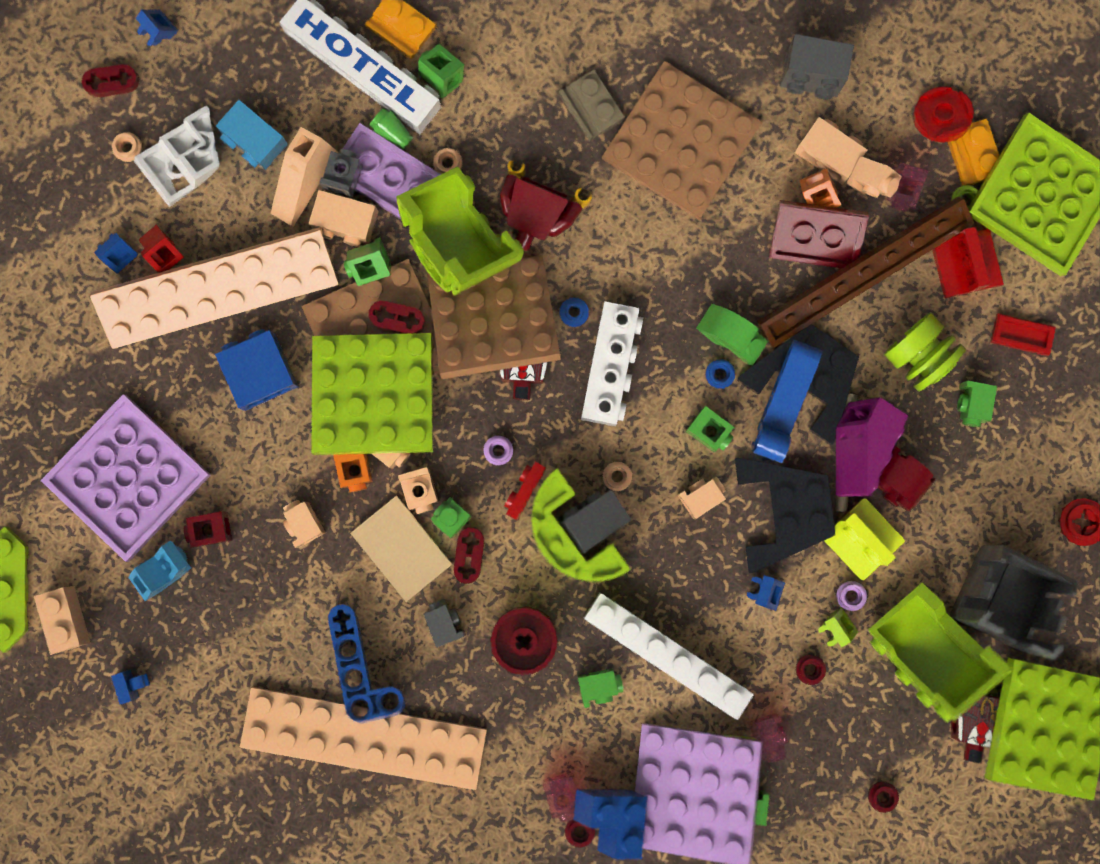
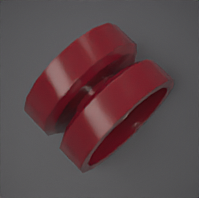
[490,606,557,675]

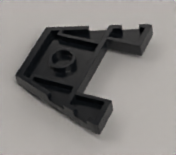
[737,324,859,445]
[735,458,835,573]

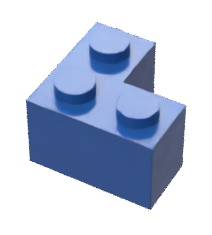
[574,789,647,859]

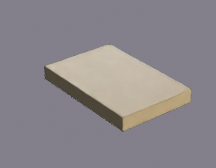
[350,495,453,602]

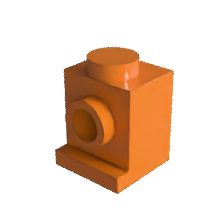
[800,168,841,208]
[333,454,373,493]

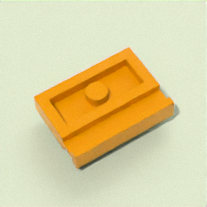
[365,0,437,60]
[948,119,1000,186]

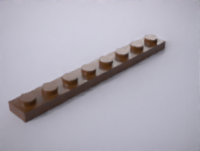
[757,196,975,348]

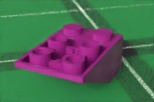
[836,397,908,497]

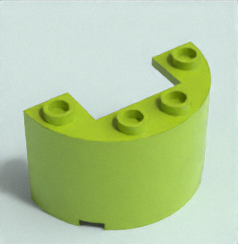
[396,166,524,295]
[532,469,631,582]
[868,582,1012,722]

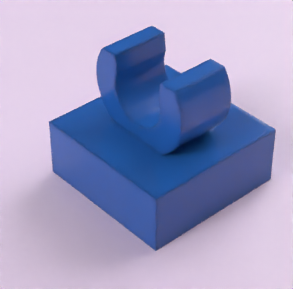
[136,9,178,46]
[94,233,138,274]
[747,575,785,611]
[111,670,150,705]

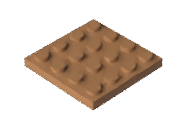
[602,61,762,220]
[427,255,561,379]
[301,259,440,376]

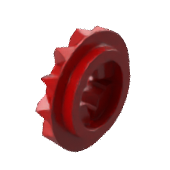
[1058,498,1100,546]

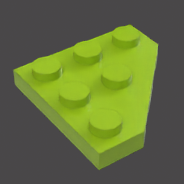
[0,526,29,653]

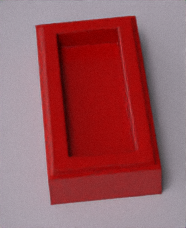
[990,313,1056,356]

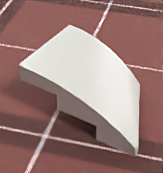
[134,105,219,207]

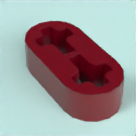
[81,64,139,97]
[368,301,425,334]
[454,528,485,584]

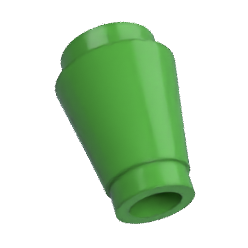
[370,108,414,150]

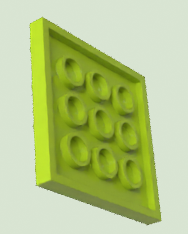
[968,113,1100,276]
[311,333,433,455]
[984,658,1100,800]

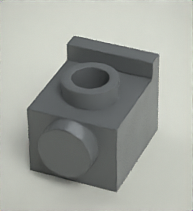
[320,149,363,199]
[423,599,466,648]

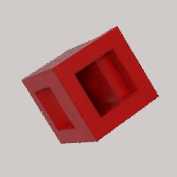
[138,225,184,273]

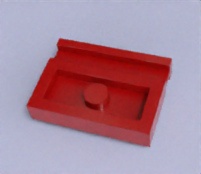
[504,462,546,520]

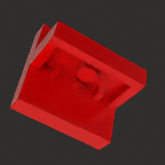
[932,227,1004,299]

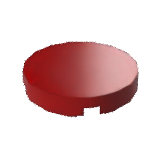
[913,86,974,143]

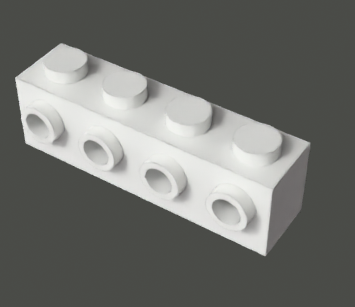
[581,301,643,427]

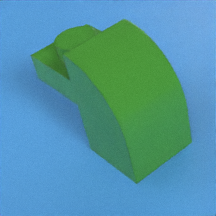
[696,304,768,366]

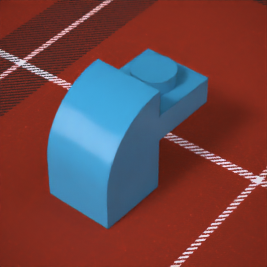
[128,541,191,601]

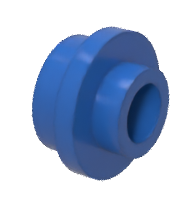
[560,298,589,327]
[705,359,735,389]

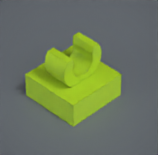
[818,607,858,647]

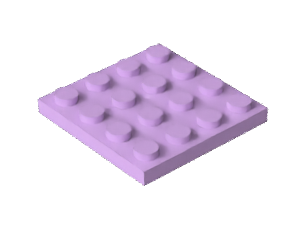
[41,394,211,562]
[635,723,763,864]

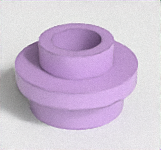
[484,436,513,465]
[836,581,867,611]

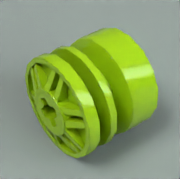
[884,312,966,392]

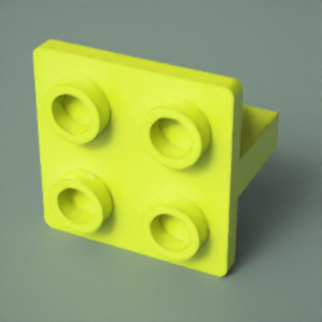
[824,498,905,580]

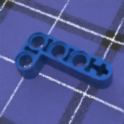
[752,339,823,463]
[328,605,405,723]

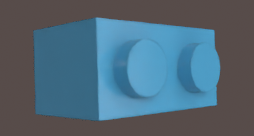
[216,100,288,170]

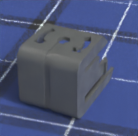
[950,545,1077,660]

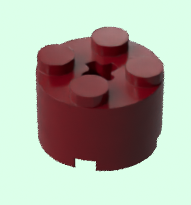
[878,446,936,512]

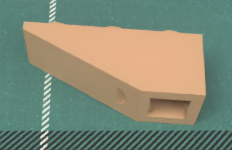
[270,127,339,227]

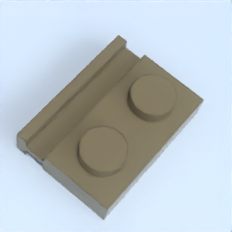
[558,70,625,141]

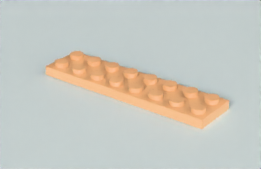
[90,227,338,349]
[240,687,487,790]

